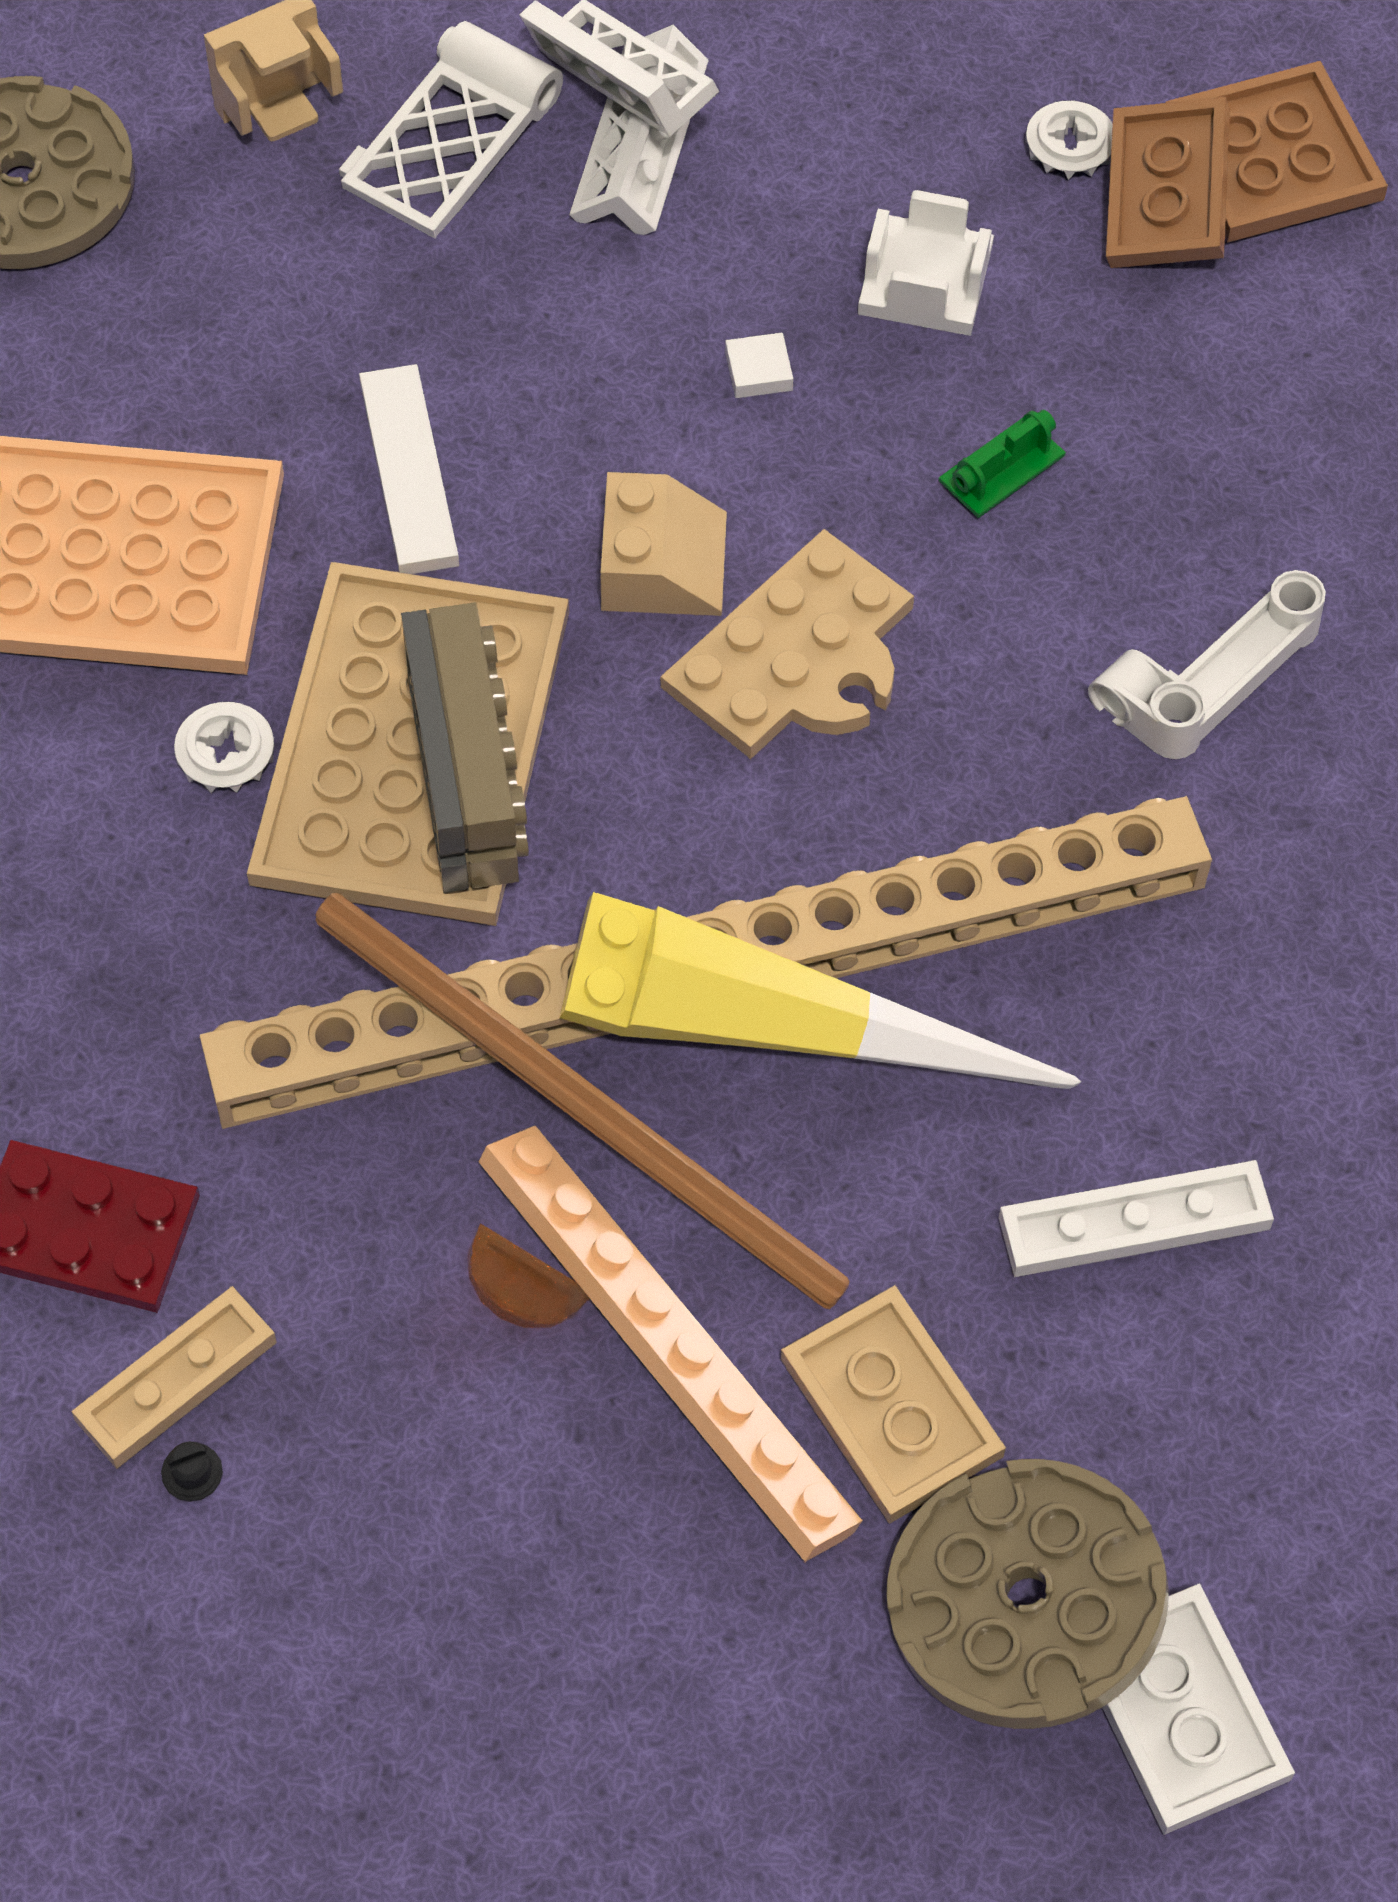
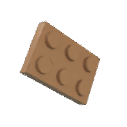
[1106,97,1230,268]

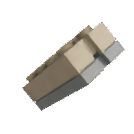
[401,602,529,893]

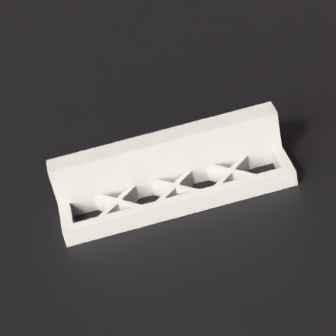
[519,0,719,137]
[570,25,708,235]

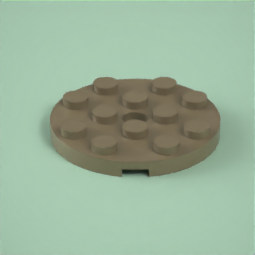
[0,76,135,269]
[887,1459,1169,1729]

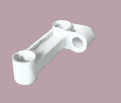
[1088,570,1326,759]

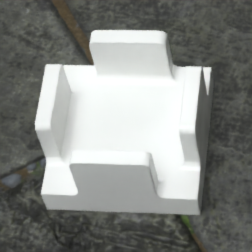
[858,190,994,336]

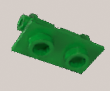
[938,410,1066,518]

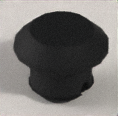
[161,1441,223,1502]

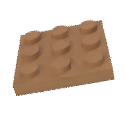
[1165,61,1388,243]

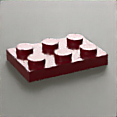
[0,1140,200,1313]

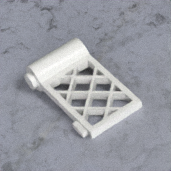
[339,21,563,238]

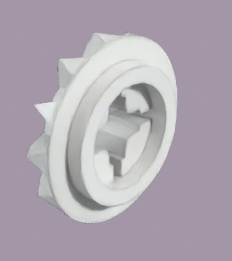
[1025,101,1113,180]
[174,702,274,793]

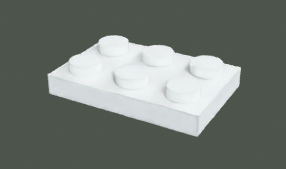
[1102,1583,1295,1835]

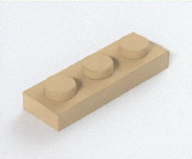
[72,1286,277,1469]

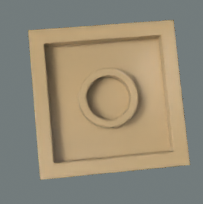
[204,0,343,141]

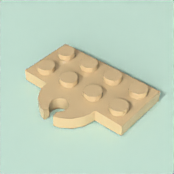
[660,529,914,759]

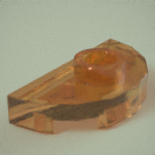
[468,1223,590,1328]

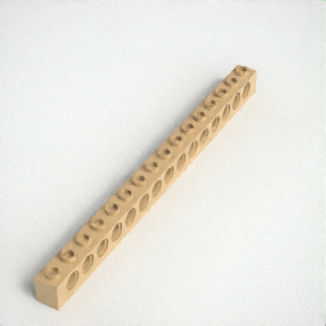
[200,796,1212,1129]

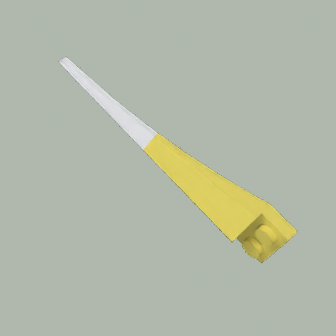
[559,892,1081,1089]

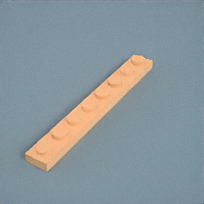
[479,1126,863,1562]

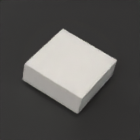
[725,333,793,398]

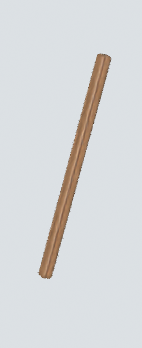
[315,892,849,1309]

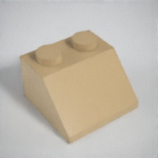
[601,472,727,616]

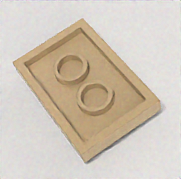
[781,1285,1006,1524]

